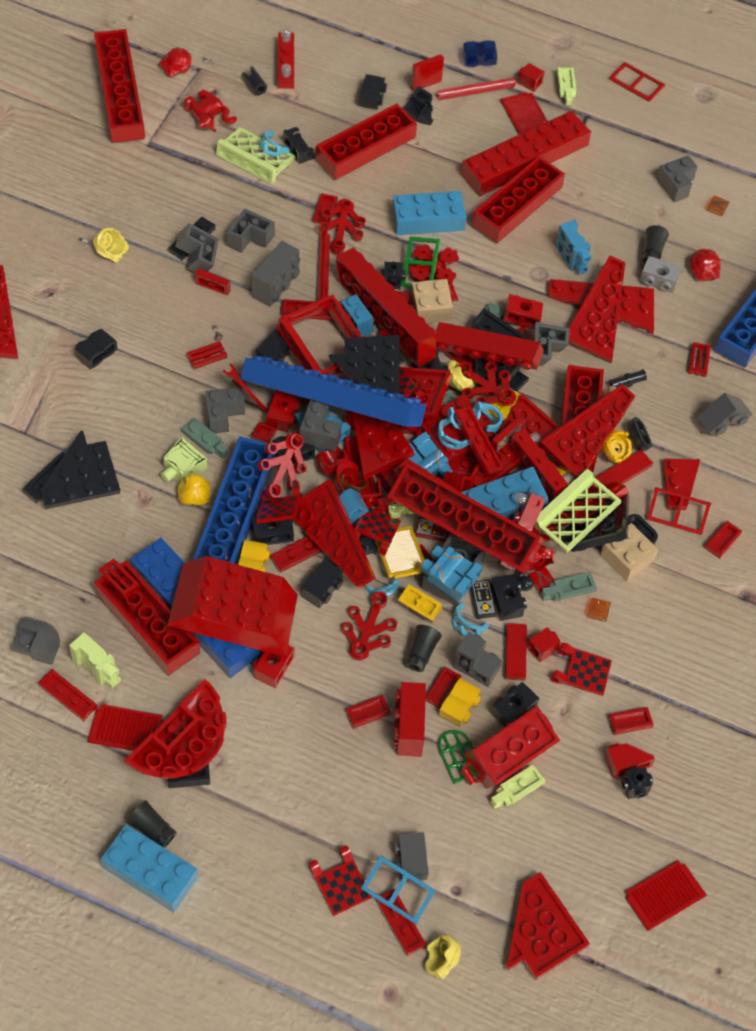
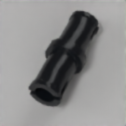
[609,369,647,388]

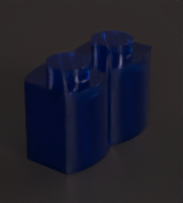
[463,40,498,67]

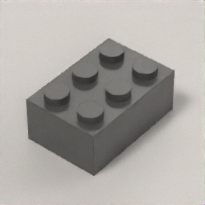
[252,241,300,307]
[422,534,485,605]

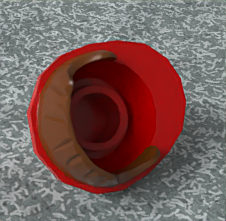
[336,460,368,493]

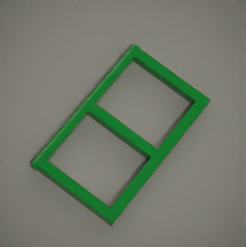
[401,236,440,288]

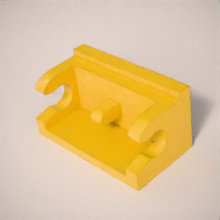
[398,584,443,623]

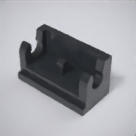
[283,127,315,164]

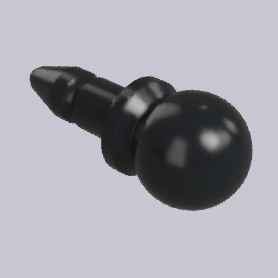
[515,569,533,591]

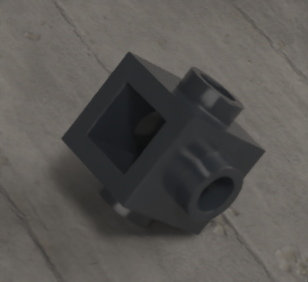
[380,261,405,290]
[621,766,653,799]

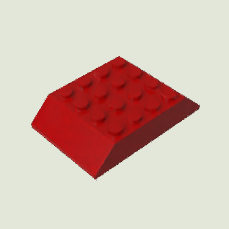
[167,556,298,657]

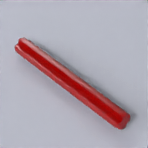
[437,77,516,100]
[318,232,330,301]

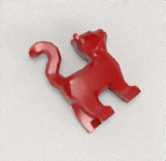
[184,89,237,132]

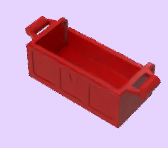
[461,706,560,789]

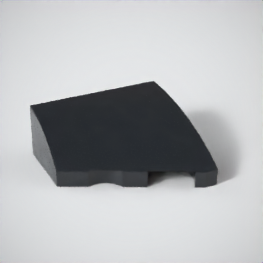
[404,86,433,125]

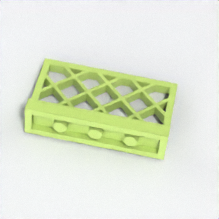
[216,127,295,184]
[534,469,621,553]

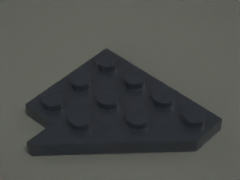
[472,308,533,387]
[329,335,400,393]
[40,431,121,509]
[561,493,629,552]

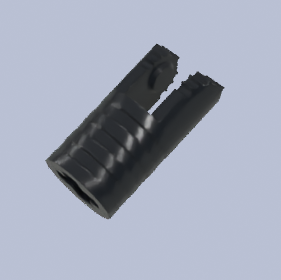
[242,66,267,95]

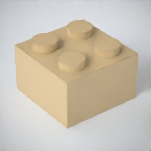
[411,279,453,323]
[600,523,658,581]

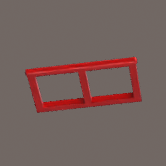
[609,62,666,102]
[646,487,712,535]

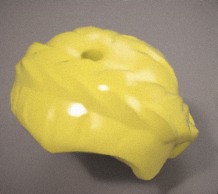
[93,228,129,262]
[447,360,475,392]
[424,934,461,979]

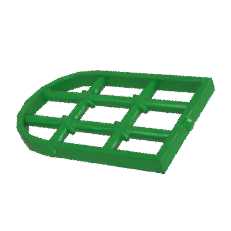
[438,730,477,784]

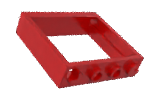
[276,294,362,375]

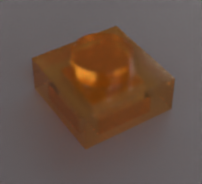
[587,597,611,622]

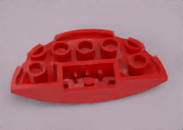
[124,679,227,779]

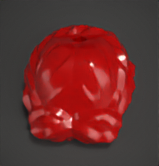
[159,48,192,77]
[690,249,721,281]
[317,446,352,476]
[528,544,555,572]

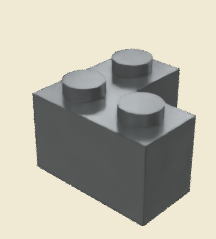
[657,155,698,202]
[227,208,275,252]
[175,223,219,272]
[527,322,569,366]
[205,387,245,433]
[698,393,752,436]
[300,400,342,451]
[454,632,502,687]

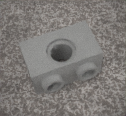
[640,256,682,293]

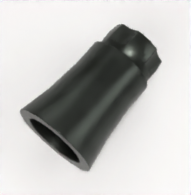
[642,225,669,264]
[406,624,442,672]
[127,800,177,848]

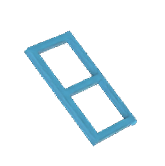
[361,855,436,924]

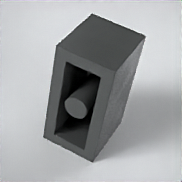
[394,832,429,882]

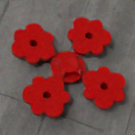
[410,244,459,283]

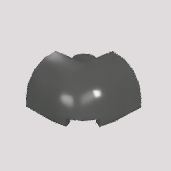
[12,616,60,665]

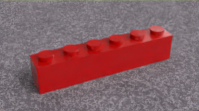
[436,322,544,370]

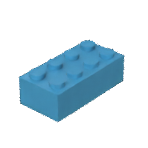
[392,191,466,236]
[462,467,548,520]
[101,825,198,913]

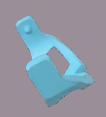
[259,130,290,156]
[447,401,483,430]
[474,403,503,433]
[438,417,469,449]
[366,578,399,596]
[452,602,490,637]

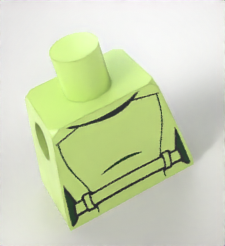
[161,437,208,482]

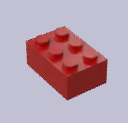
[393,682,426,757]

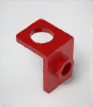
[361,477,383,507]

